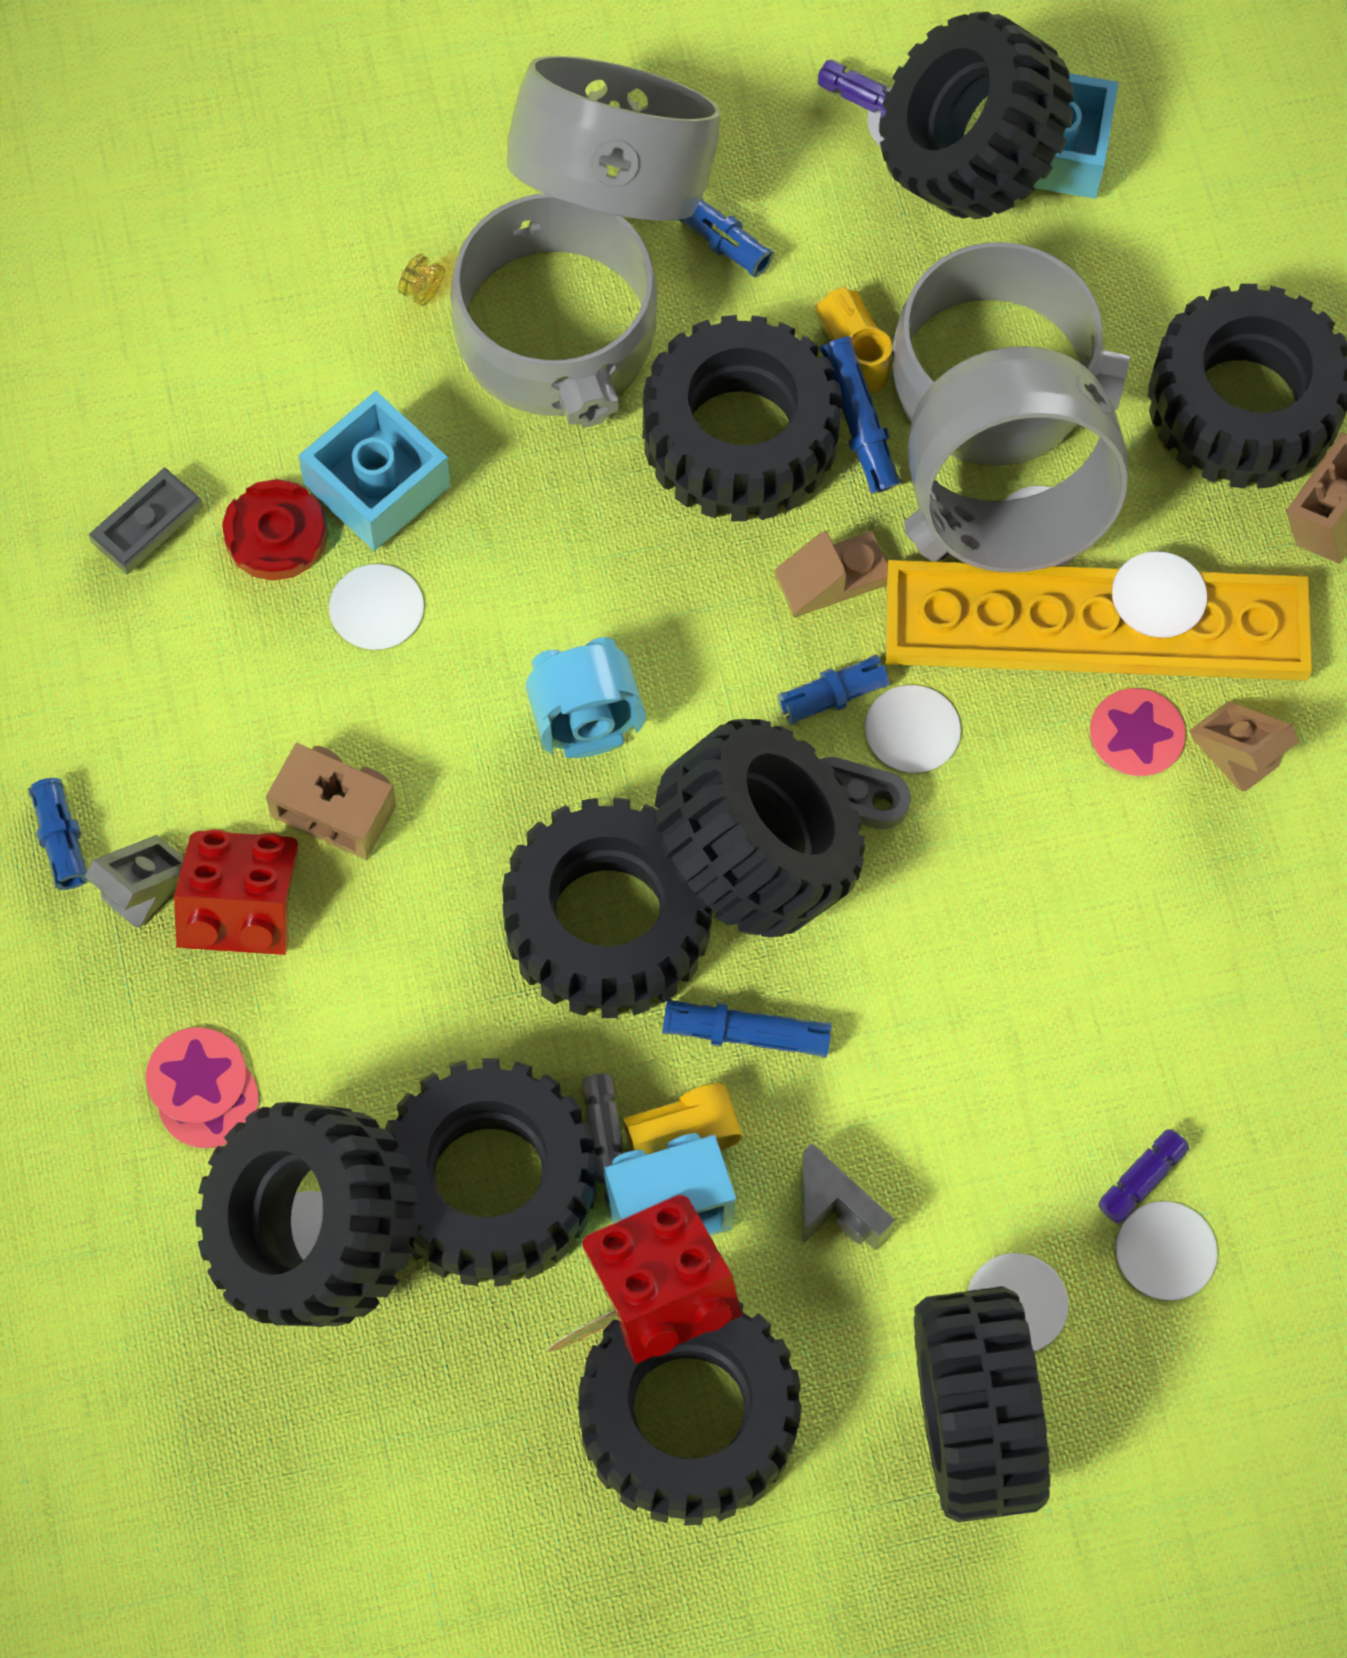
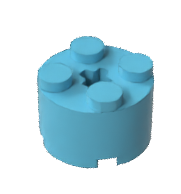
[525,637,646,758]

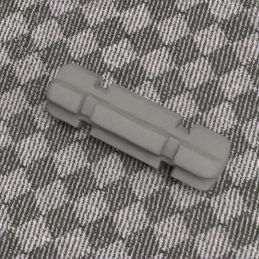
[582,1073,624,1183]

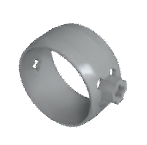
[507,56,720,221]
[450,193,657,428]
[892,242,1130,466]
[904,346,1128,572]

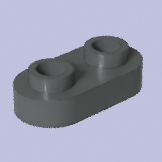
[820,757,911,830]

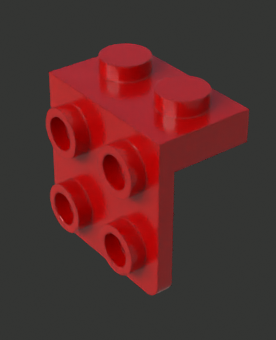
[174,829,298,955]
[582,1195,742,1364]

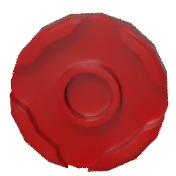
[222,479,328,581]

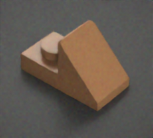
[774,531,887,618]
[1189,701,1299,791]

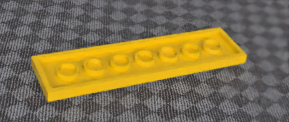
[885,560,1312,681]

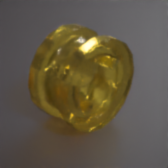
[398,254,445,306]

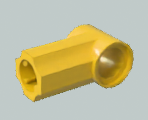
[816,286,893,394]
[624,1083,743,1155]

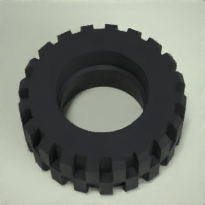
[879,11,1074,219]
[1148,284,1347,489]
[642,315,842,522]
[655,719,865,937]
[502,797,713,1018]
[385,1058,596,1287]
[196,1102,419,1327]
[914,1286,1050,1523]
[578,1302,802,1526]

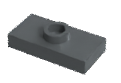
[88,467,203,575]

